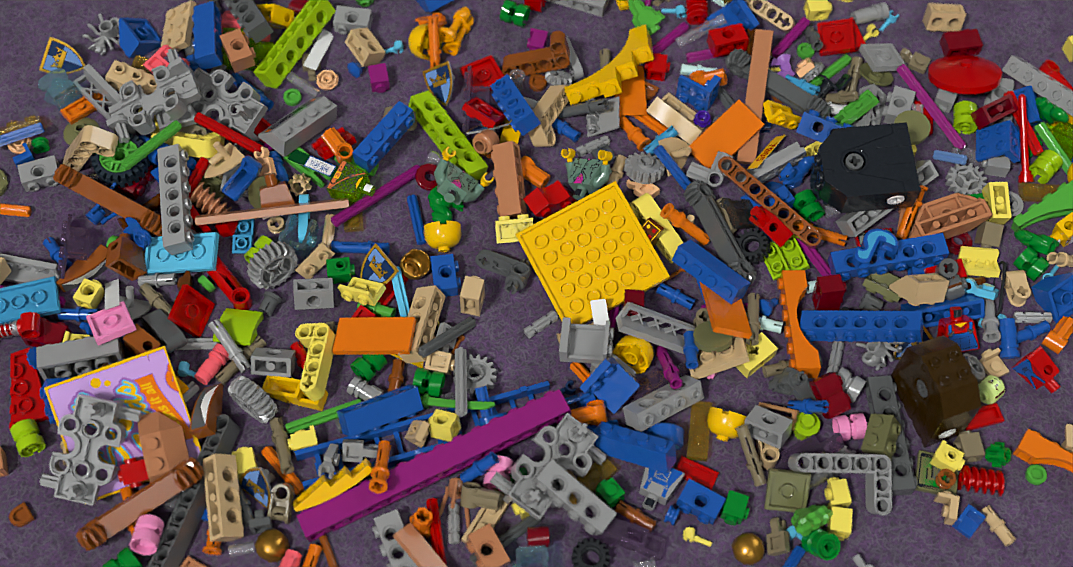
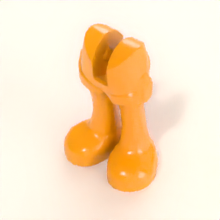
[439,7,474,56]

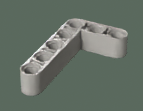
[788,453,892,515]

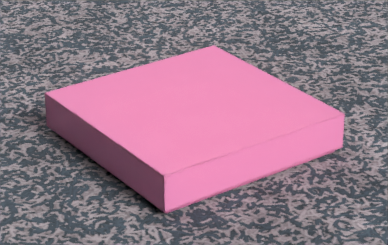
[86,301,136,346]

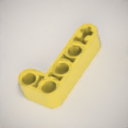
[150,130,225,158]
[629,193,684,263]
[295,323,336,401]

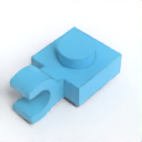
[965,278,999,300]

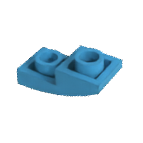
[232,219,255,254]

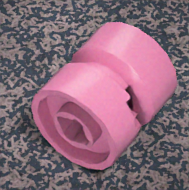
[832,413,867,442]
[483,455,514,492]
[129,514,164,555]

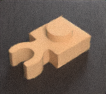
[796,57,815,78]
[254,147,277,177]
[626,179,660,198]

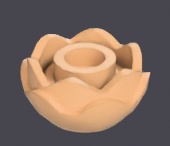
[316,70,338,91]
[7,137,31,154]

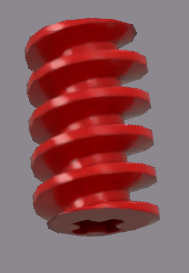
[686,0,708,25]
[957,465,1005,497]

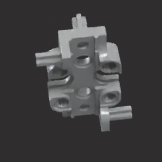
[106,49,203,143]
[191,64,268,153]
[40,394,142,506]
[490,413,607,520]

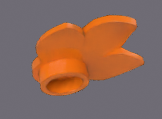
[415,13,446,28]

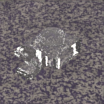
[951,147,981,168]

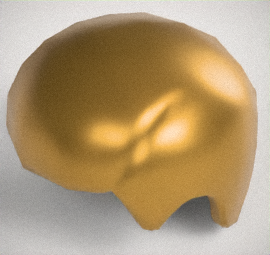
[399,249,431,280]
[255,529,290,563]
[731,533,764,565]

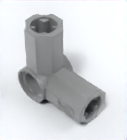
[686,151,733,189]

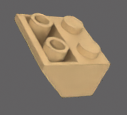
[889,273,949,306]

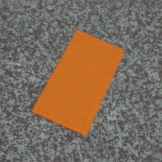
[614,65,647,115]

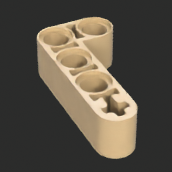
[744,0,796,33]
[528,85,569,147]
[63,125,119,172]

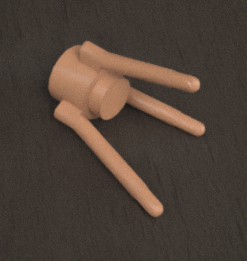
[439,478,471,529]

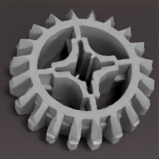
[247,241,298,290]
[228,376,278,423]

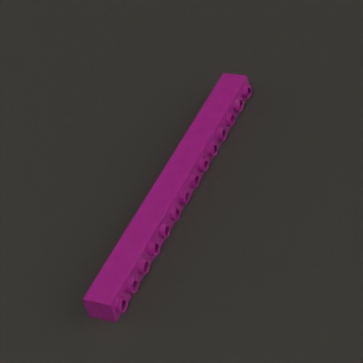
[296,389,571,542]

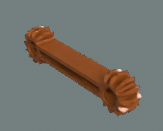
[53,164,162,236]
[76,457,204,551]

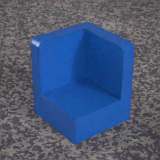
[13,143,35,168]
[952,504,986,539]

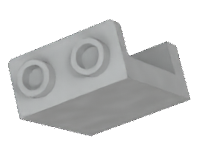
[559,317,614,364]

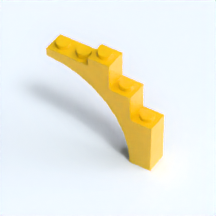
[564,24,654,105]

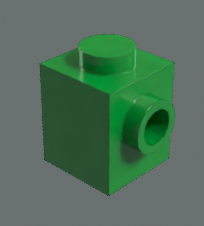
[326,257,355,284]
[595,477,625,509]
[720,490,750,525]

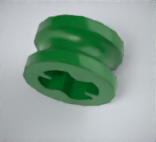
[32,137,50,154]

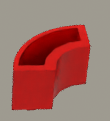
[523,180,577,218]

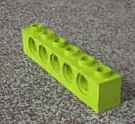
[254,0,336,89]
[408,90,488,181]

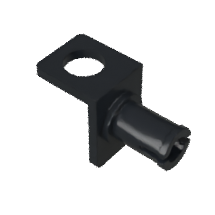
[816,74,853,99]

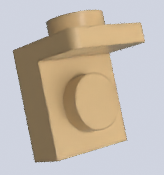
[980,348,1009,378]
[424,351,455,375]
[404,420,430,447]
[934,491,960,525]

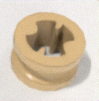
[267,216,285,234]

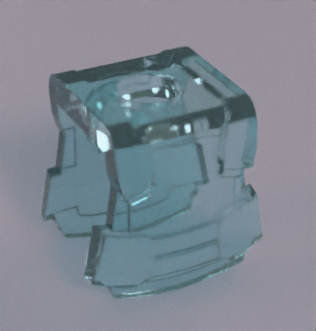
[38,68,82,113]
[278,214,319,258]
[512,546,549,567]

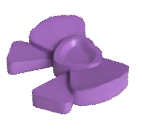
[770,54,795,79]

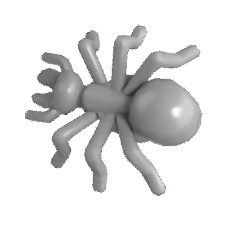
[83,14,120,56]
[856,342,904,371]

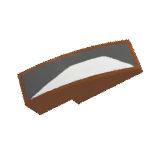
[56,244,108,292]
[189,383,223,439]

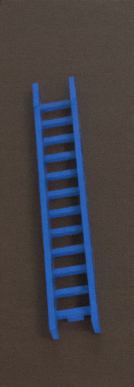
[294,381,550,490]

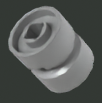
[838,367,867,403]

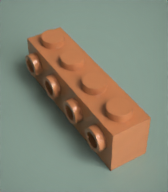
[491,141,527,219]

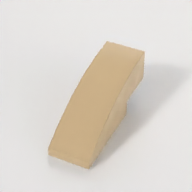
[646,97,703,145]

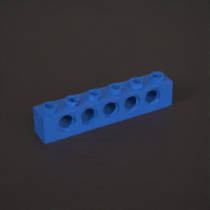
[796,109,855,143]
[828,233,949,281]
[800,310,924,343]

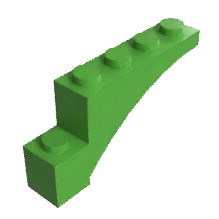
[1011,180,1073,232]

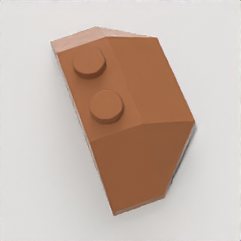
[914,193,993,239]
[137,411,189,483]

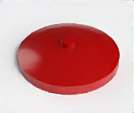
[928,55,1002,94]

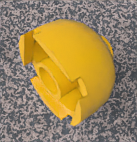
[408,24,441,60]
[423,221,461,253]
[613,335,654,374]
[707,407,746,442]

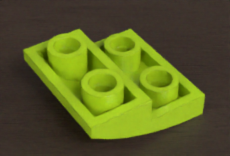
[763,235,810,281]
[212,308,264,346]

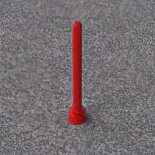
[1018,94,1034,183]

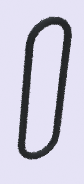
[993,261,1006,317]

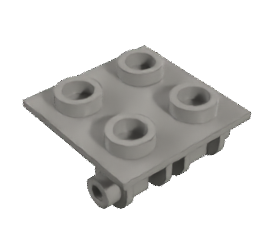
[586,96,620,137]

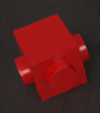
[644,53,670,81]
[117,457,149,488]

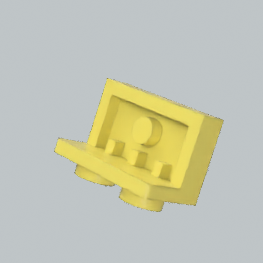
[495,214,533,243]
[957,246,1000,278]
[337,277,386,306]

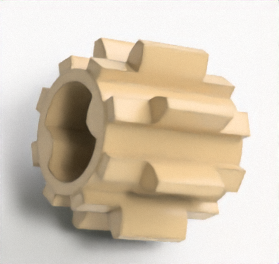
[288,173,312,197]

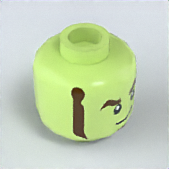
[978,375,1005,405]

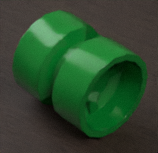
[500,0,531,28]
[793,189,825,223]
[1013,246,1051,282]
[350,354,388,382]
[412,367,446,398]
[801,528,841,561]
[102,547,142,567]

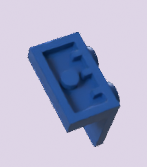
[707,0,760,33]
[676,75,721,111]
[1013,86,1043,126]
[976,120,1020,163]
[579,358,640,414]

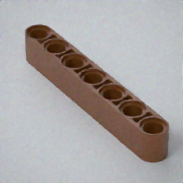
[718,156,821,249]

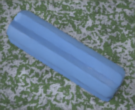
[933,150,968,165]

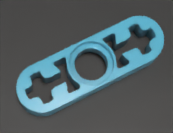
[298,194,310,244]

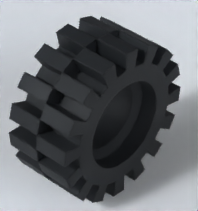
[735,228,771,265]
[572,537,610,567]

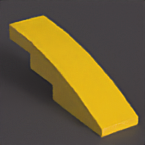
[293,458,373,512]

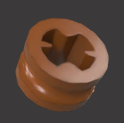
[935,469,956,490]

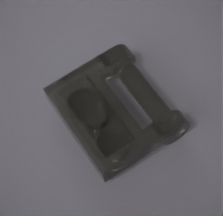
[720,198,756,229]

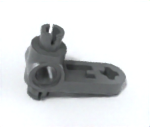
[475,249,531,294]
[768,367,822,416]

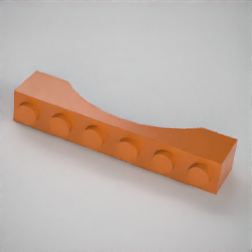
[777,270,821,378]
[1012,429,1073,473]

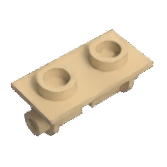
[295,242,335,279]

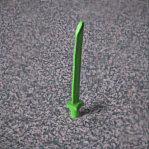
[420,393,495,410]

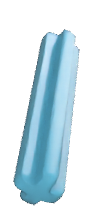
[392,267,410,317]

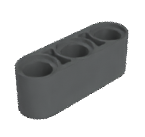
[141,309,187,354]

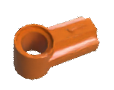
[689,68,727,86]
[321,127,353,164]
[521,156,550,188]
[1041,316,1073,355]
[570,400,608,425]
[409,507,432,538]

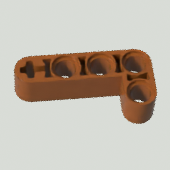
[502,31,570,78]

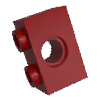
[707,23,749,57]

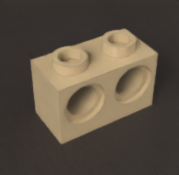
[923,3,966,32]
[345,28,386,67]

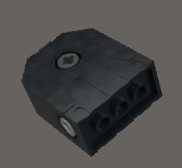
[811,122,921,213]

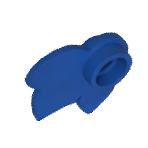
[123,217,152,251]

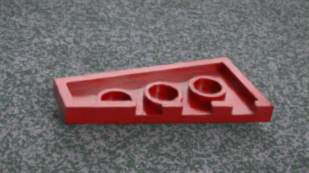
[9,347,49,429]

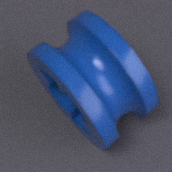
[664,505,680,526]

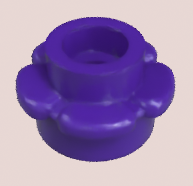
[693,110,711,128]

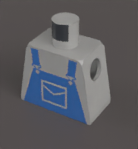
[639,467,685,511]

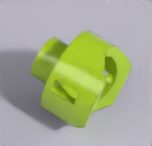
[793,412,820,441]

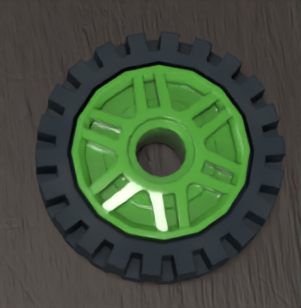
[91,133,150,188]

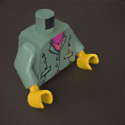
[434,147,494,205]
[561,148,613,200]

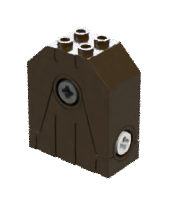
[891,335,981,448]

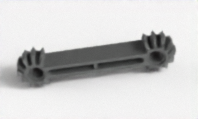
[725,49,831,125]
[683,180,757,286]

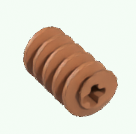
[190,182,232,214]

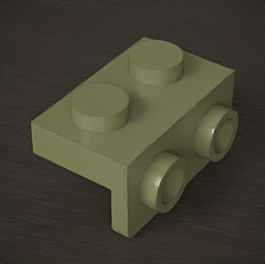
[862,272,901,303]
[861,414,901,460]

